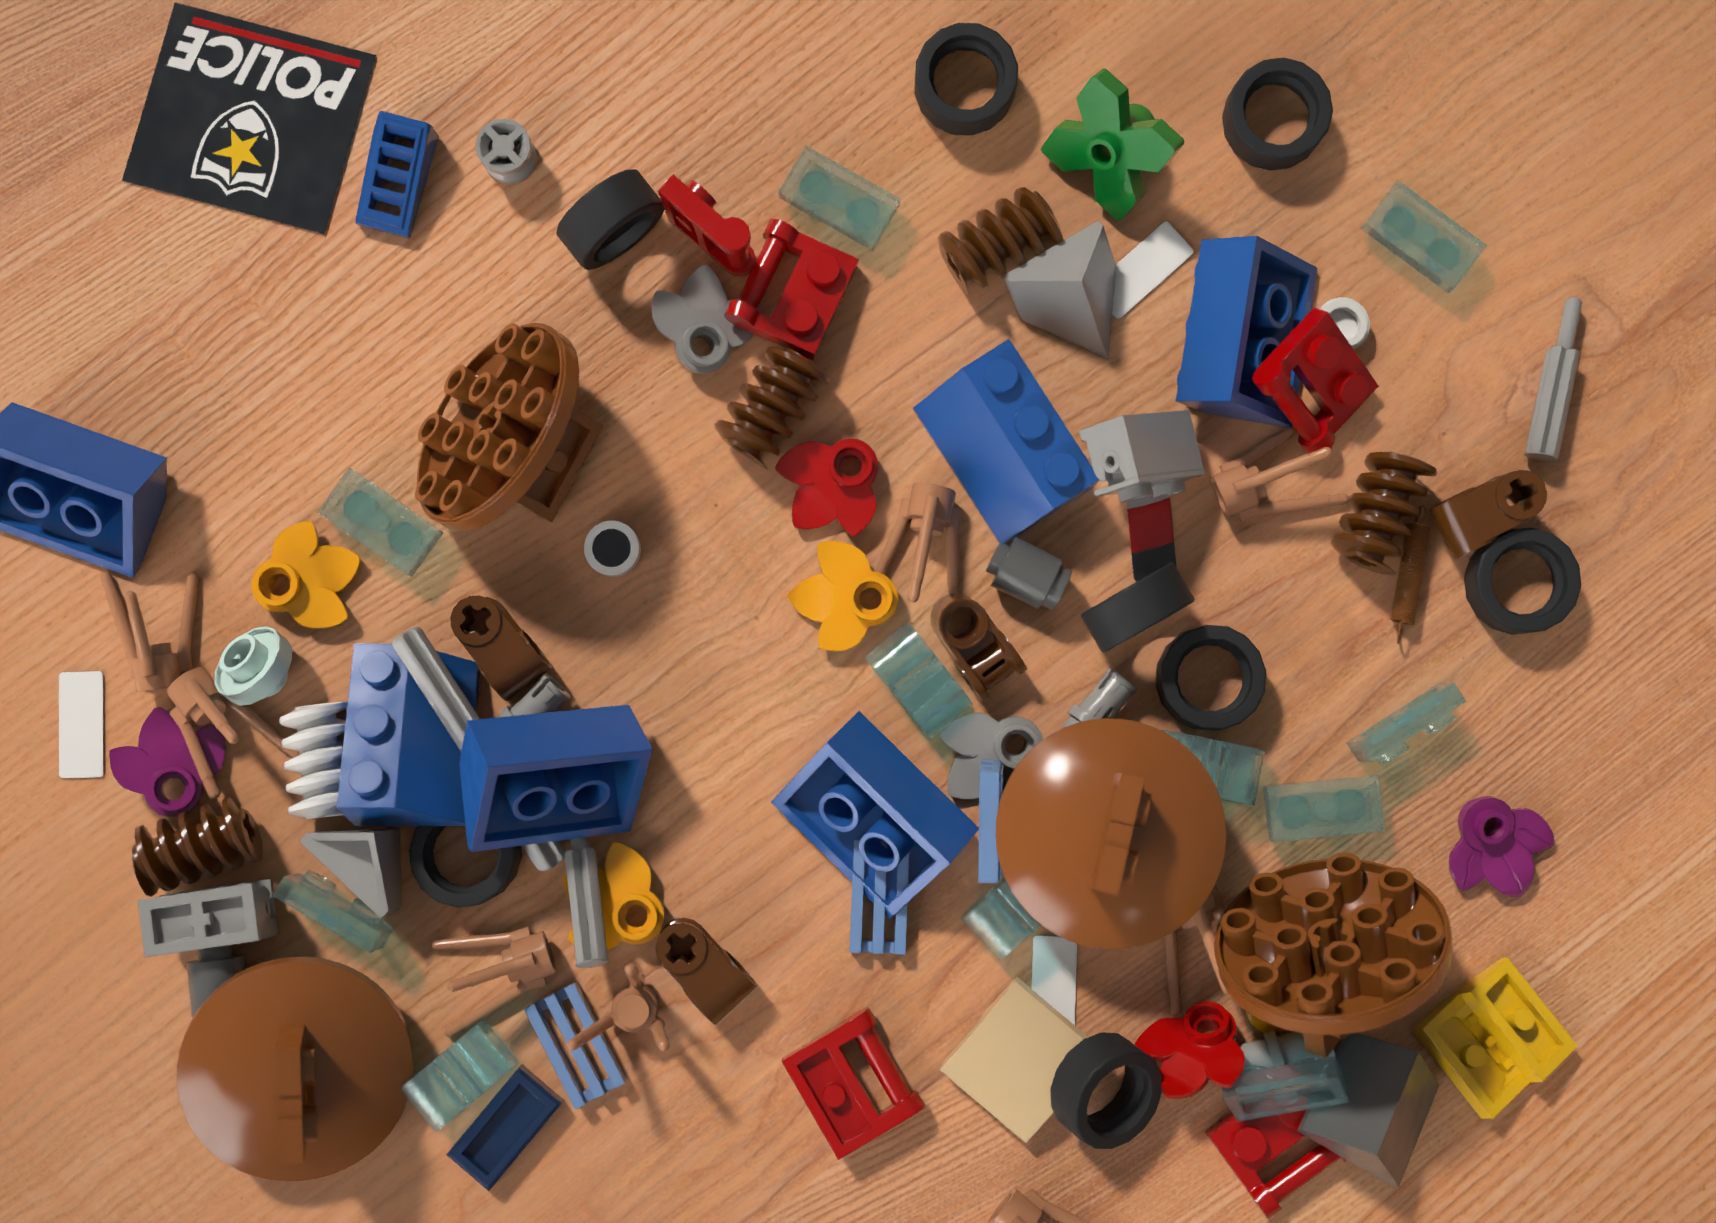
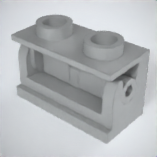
[1079,410,1205,503]
[138,879,279,957]

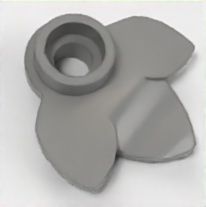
[652,265,760,374]
[940,712,1043,799]

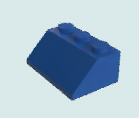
[1176,236,1318,427]
[913,339,1100,543]
[0,402,167,578]
[336,644,480,826]
[459,705,653,852]
[771,711,979,919]

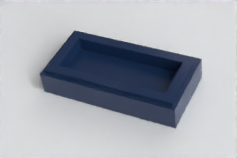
[446,1064,564,1191]

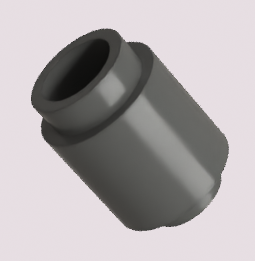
[986,537,1072,611]
[187,945,247,1017]

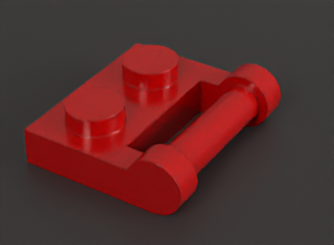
[658,174,756,277]
[724,219,859,360]
[1252,307,1379,454]
[782,1007,925,1160]
[1205,1066,1347,1219]

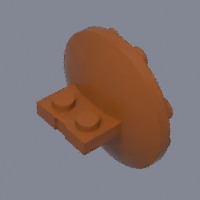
[415,323,604,531]
[995,718,1226,949]
[1214,853,1453,1059]
[177,957,413,1181]

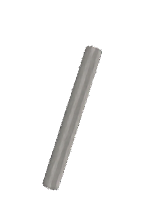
[392,626,565,871]

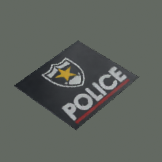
[122,2,376,234]

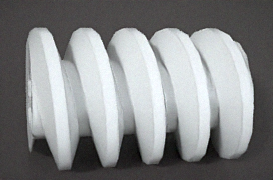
[279,701,348,819]

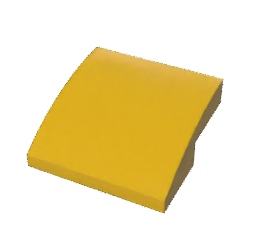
[1412,957,1578,1119]

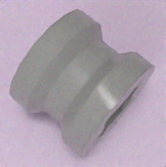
[476,118,537,185]

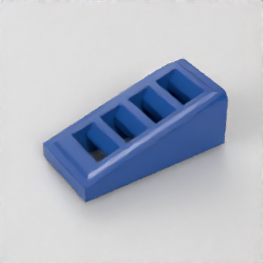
[355,111,439,239]

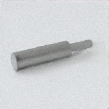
[1524,297,1582,462]
[564,837,610,968]

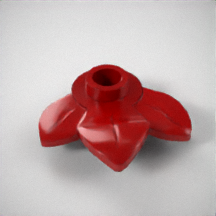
[775,438,878,536]
[1135,1001,1245,1099]

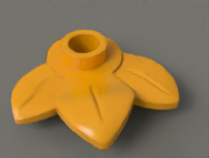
[251,521,361,629]
[788,541,898,651]
[562,842,665,951]

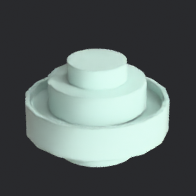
[214,626,292,706]

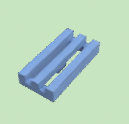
[978,760,1004,883]
[849,840,909,955]
[524,981,627,1110]

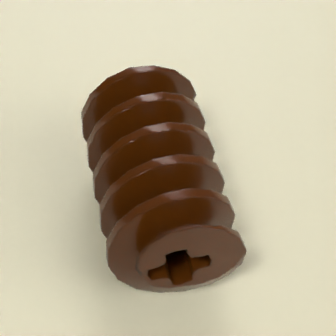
[938,187,1064,295]
[714,347,831,469]
[1331,452,1437,575]
[132,797,263,897]

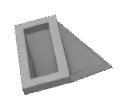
[1003,221,1116,360]
[300,828,402,919]

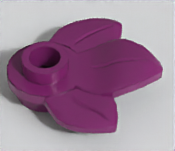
[109,707,226,817]
[1449,796,1555,897]

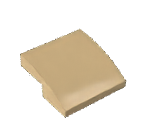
[940,977,1088,1143]

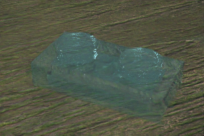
[778,145,901,251]
[1361,180,1487,293]
[317,467,444,577]
[1347,682,1466,765]
[1263,775,1385,842]
[273,870,394,953]
[1222,1055,1350,1122]

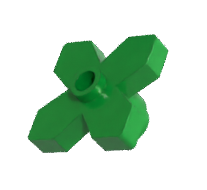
[1041,68,1184,221]

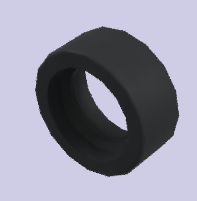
[914,23,1018,136]
[1222,57,1333,171]
[556,169,664,270]
[1464,528,1582,635]
[1081,563,1195,652]
[1155,625,1266,731]
[409,826,522,908]
[1050,1032,1162,1149]

